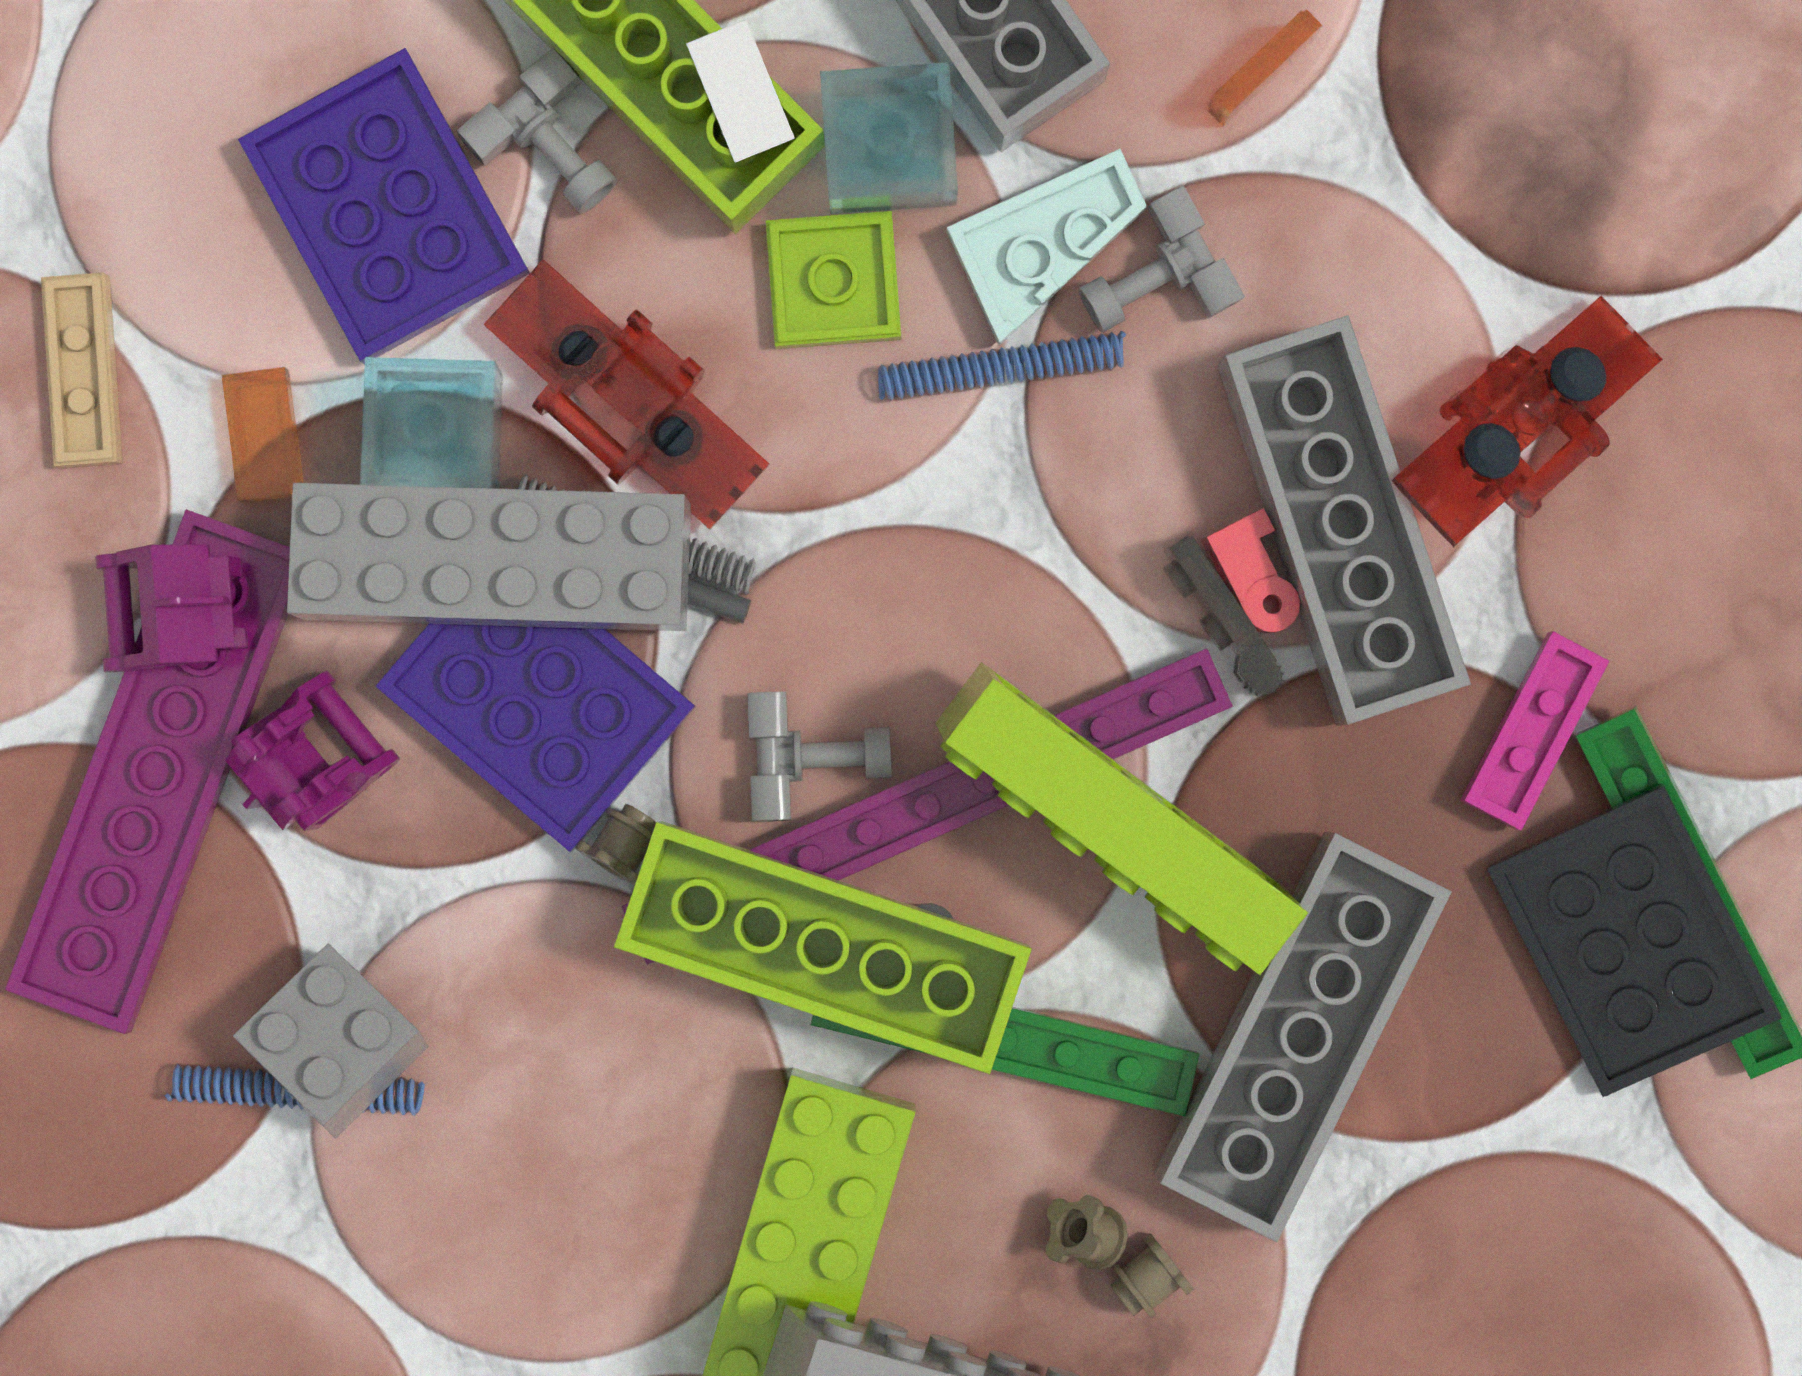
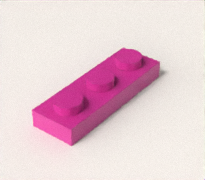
[1460,631,1609,831]

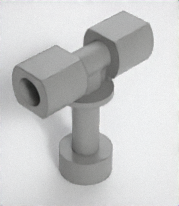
[457,48,618,214]
[1078,185,1245,333]
[747,692,892,822]

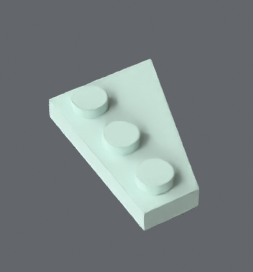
[946,149,1147,346]

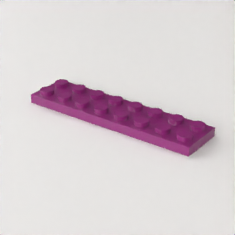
[5,509,290,1034]

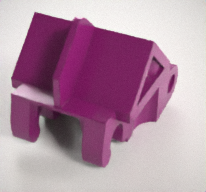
[95,544,248,672]
[225,670,400,831]

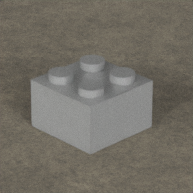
[233,943,429,1139]

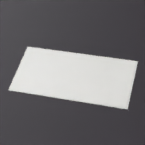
[686,20,795,163]

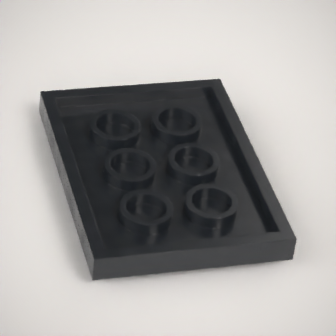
[1487,783,1782,1097]

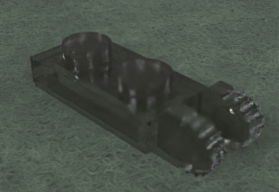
[1163,536,1284,696]

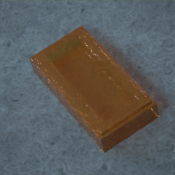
[1208,9,1322,127]
[222,367,304,503]

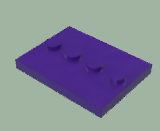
[238,48,530,365]
[375,624,696,852]

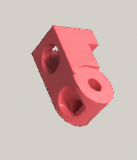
[1200,508,1300,633]

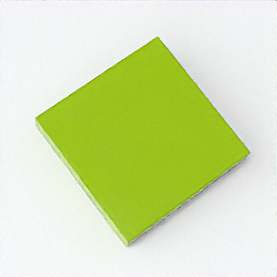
[766,211,901,349]

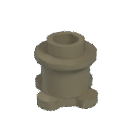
[575,804,656,885]
[1045,1195,1128,1270]
[1110,1233,1194,1318]

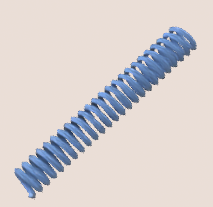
[878,330,1127,400]
[164,1064,425,1116]

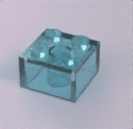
[820,63,958,214]
[360,357,503,489]

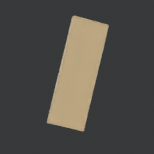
[41,272,123,469]

